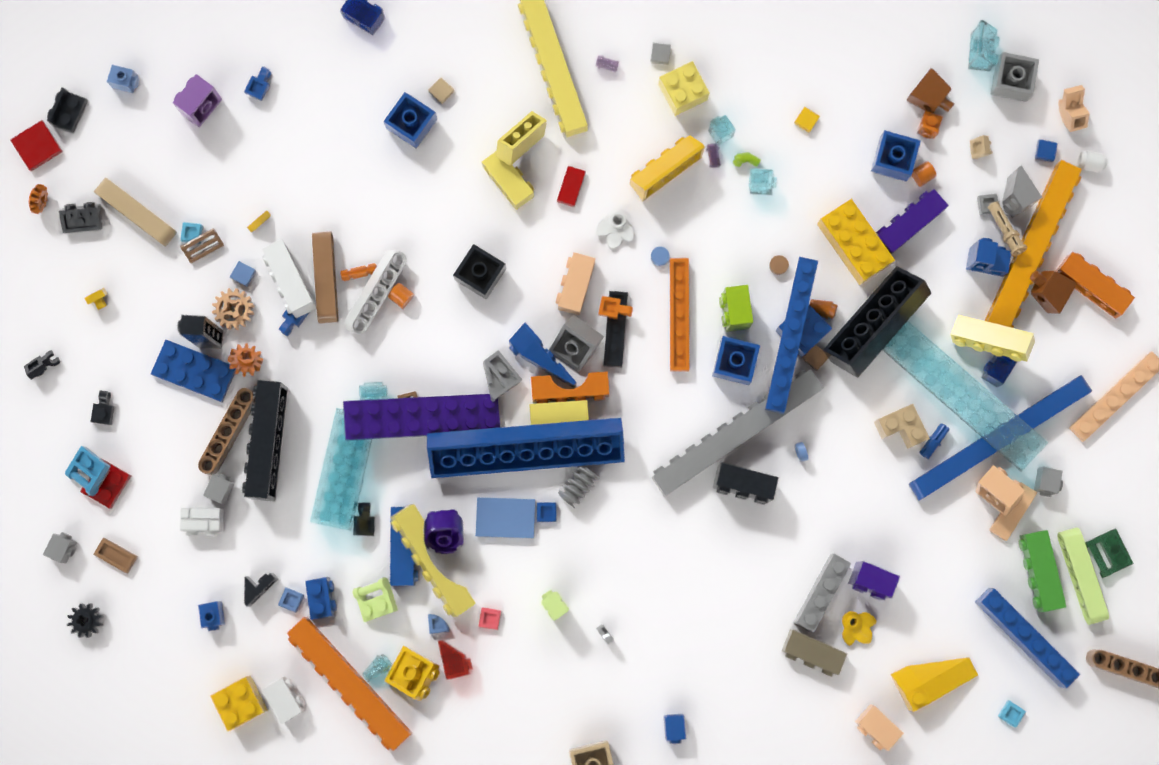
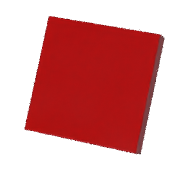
[10,120,63,171]

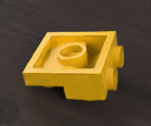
[384,646,440,701]

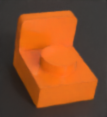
[917,110,943,139]

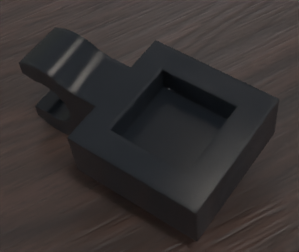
[24,350,60,380]
[90,390,115,425]
[353,502,375,536]

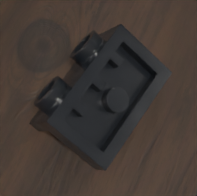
[47,87,88,134]
[59,202,103,233]

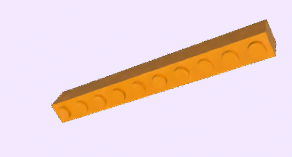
[984,159,1082,328]

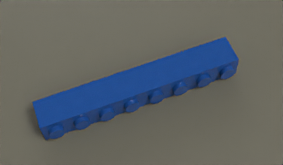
[765,256,819,414]

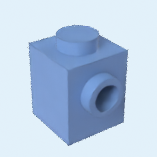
[106,64,139,93]

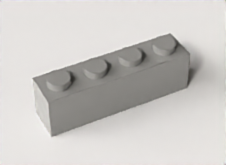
[794,554,851,632]

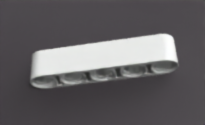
[345,250,407,334]

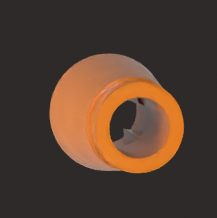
[809,299,838,320]

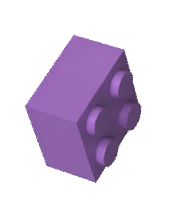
[172,74,223,128]

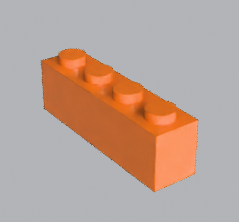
[1056,252,1135,319]

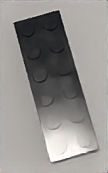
[823,266,931,378]
[242,380,288,502]

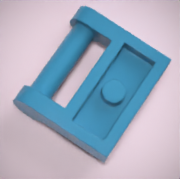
[65,446,111,496]

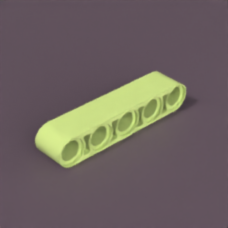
[1057,527,1109,625]

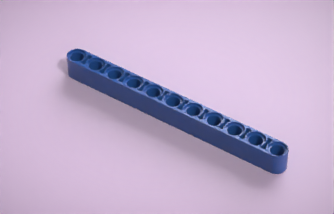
[908,375,1093,500]

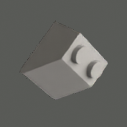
[1002,165,1042,218]
[549,314,604,372]

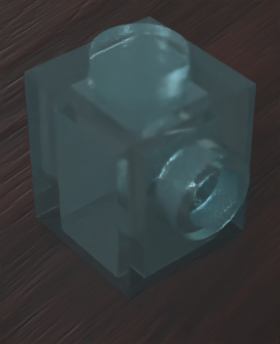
[708,115,736,146]
[748,168,777,195]

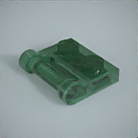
[1085,528,1134,578]

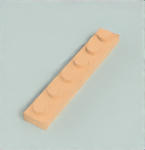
[1069,351,1159,442]

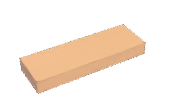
[989,482,1037,541]

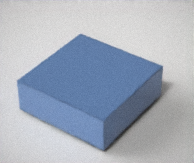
[230,261,256,287]
[278,587,304,613]

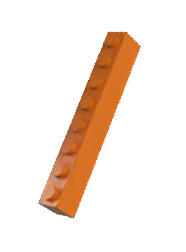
[286,617,413,751]

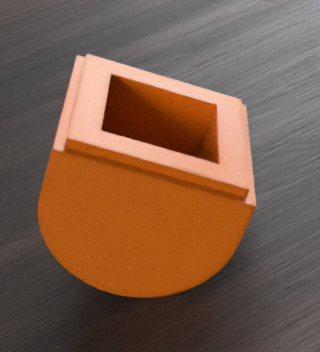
[912,161,937,187]
[388,282,415,309]

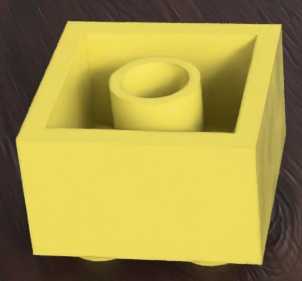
[658,61,710,116]

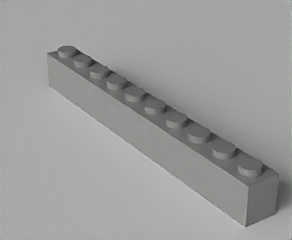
[652,369,824,497]

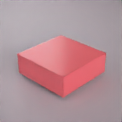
[478,607,501,630]

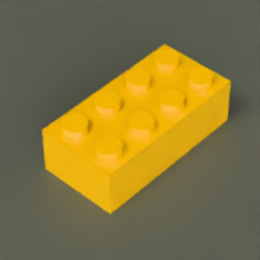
[817,198,895,286]

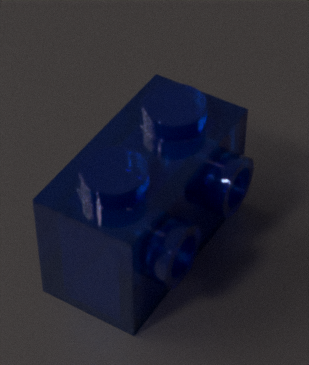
[981,355,1017,387]

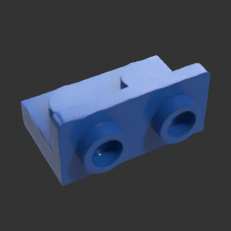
[305,577,337,620]

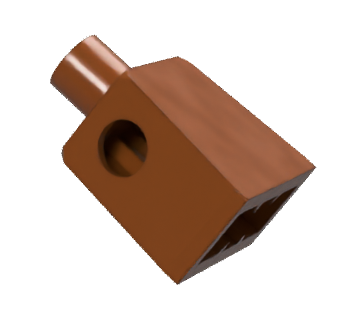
[906,68,954,113]
[1030,271,1077,314]

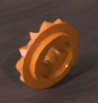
[28,184,48,214]

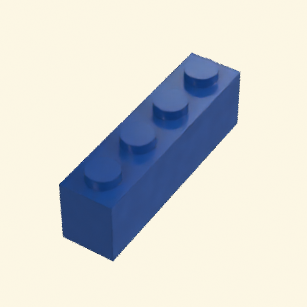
[390,507,419,586]

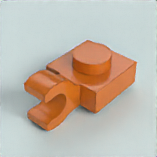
[598,296,633,319]

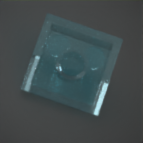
[968,20,1000,71]

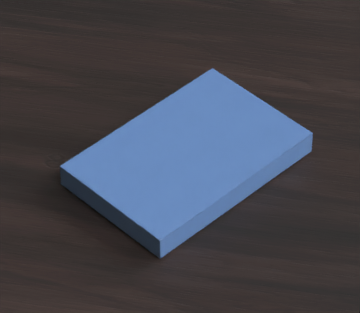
[475,497,535,538]

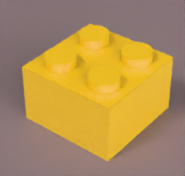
[210,675,268,732]

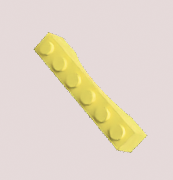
[390,504,476,617]

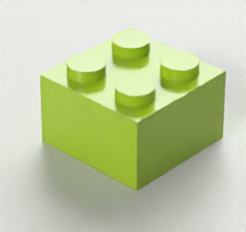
[719,285,753,332]

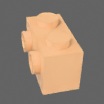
[855,704,904,751]

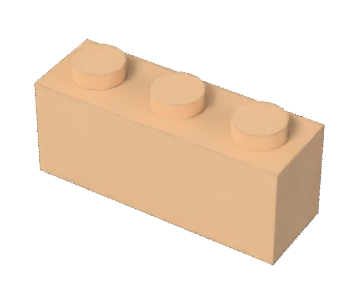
[555,252,596,316]

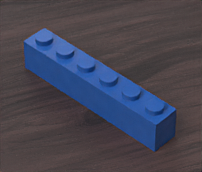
[975,588,1081,688]

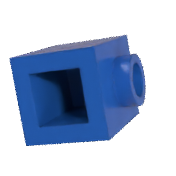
[198,601,225,631]

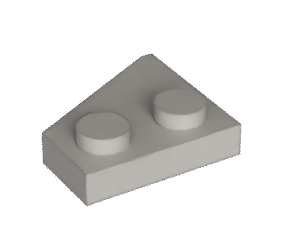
[483,350,522,402]

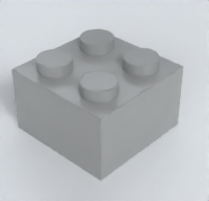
[990,52,1039,102]

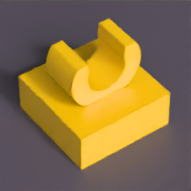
[84,288,108,310]

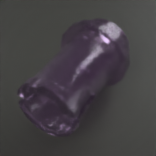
[595,54,620,73]
[705,143,721,168]

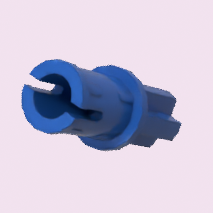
[918,423,950,460]

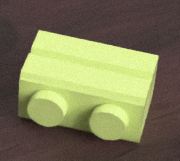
[541,590,569,620]

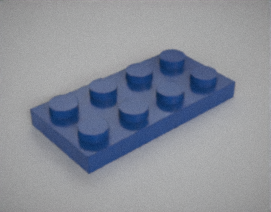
[150,339,236,403]

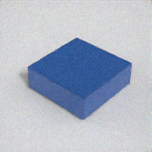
[1035,139,1058,162]
[537,502,556,522]

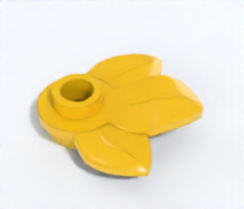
[842,611,877,646]

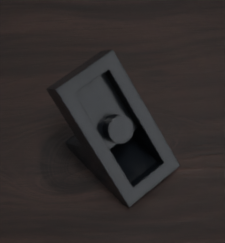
[244,573,279,607]

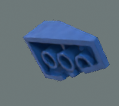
[509,322,577,388]

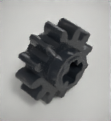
[67,603,104,638]

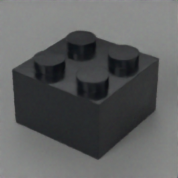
[453,244,507,300]

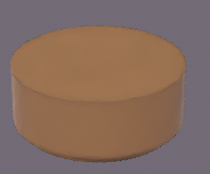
[769,255,789,275]

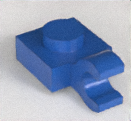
[244,66,272,101]
[278,310,310,337]

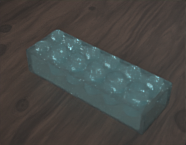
[310,408,373,531]

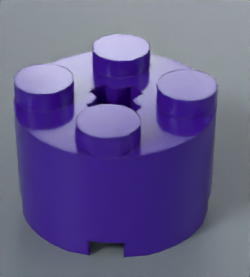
[424,509,464,554]

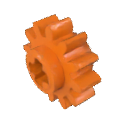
[228,343,263,377]

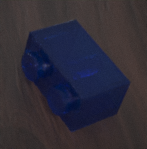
[340,0,385,36]

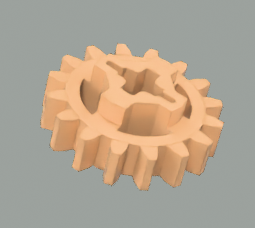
[212,288,255,330]

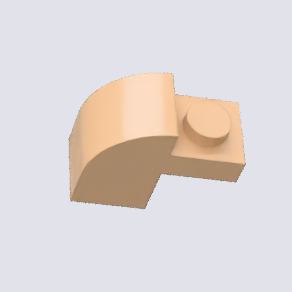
[1059,85,1090,132]

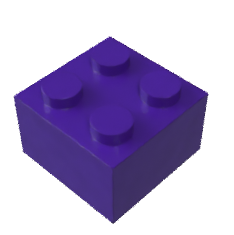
[848,561,901,601]

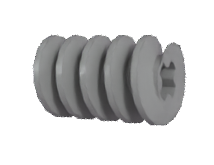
[558,466,600,508]

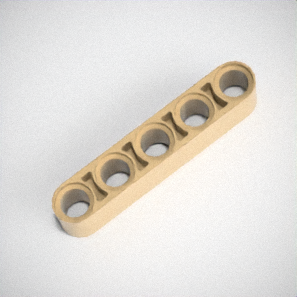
[93,177,177,247]

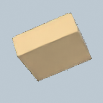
[428,77,455,104]

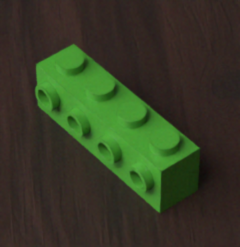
[1018,530,1067,612]

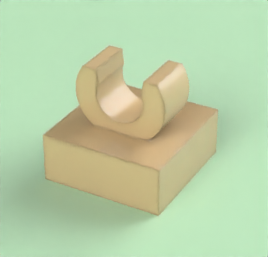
[970,135,993,159]

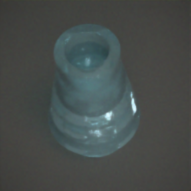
[362,654,392,682]

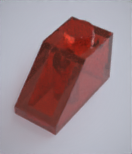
[438,640,473,680]

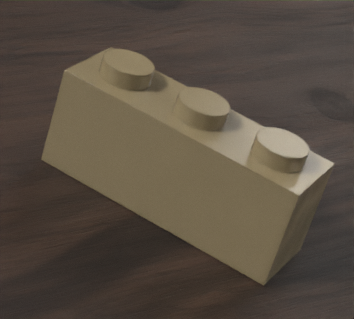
[781,629,848,677]

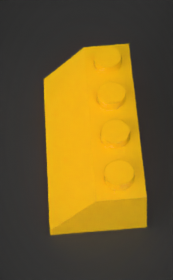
[629,135,705,201]

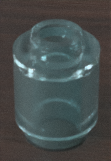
[359,381,388,400]

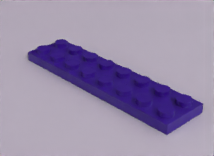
[343,394,500,441]

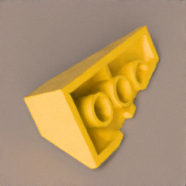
[890,657,978,712]

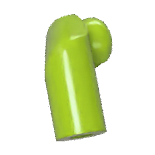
[733,152,762,167]

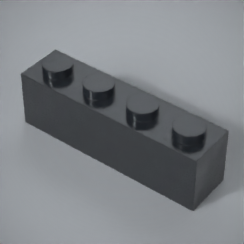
[177,315,223,349]

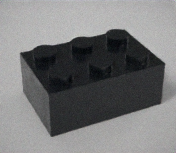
[712,462,779,505]

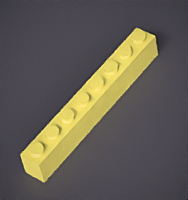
[517,0,588,138]

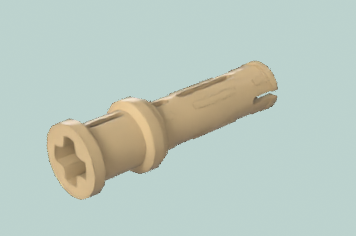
[988,201,1027,256]

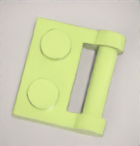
[352,577,398,622]

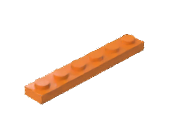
[669,258,689,372]

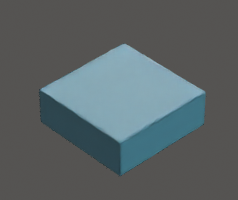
[180,222,203,244]
[998,700,1026,728]

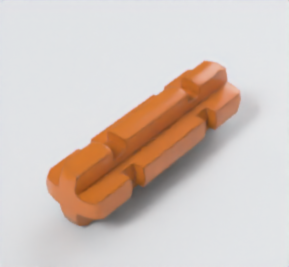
[340,263,377,281]

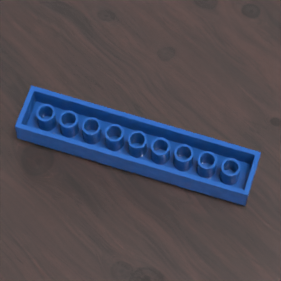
[427,418,625,479]

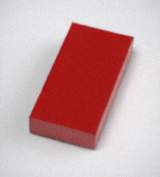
[557,166,586,207]

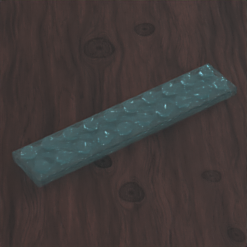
[882,321,1049,472]

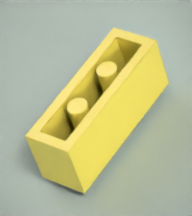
[496,111,547,166]
[482,151,535,210]
[529,400,589,425]

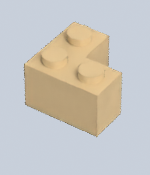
[874,404,930,449]

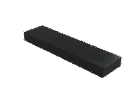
[603,291,628,368]

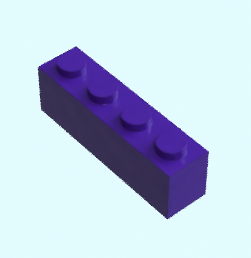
[876,189,949,254]

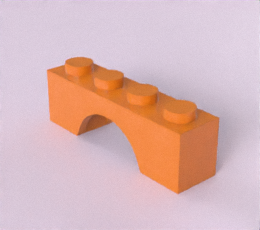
[531,371,609,404]

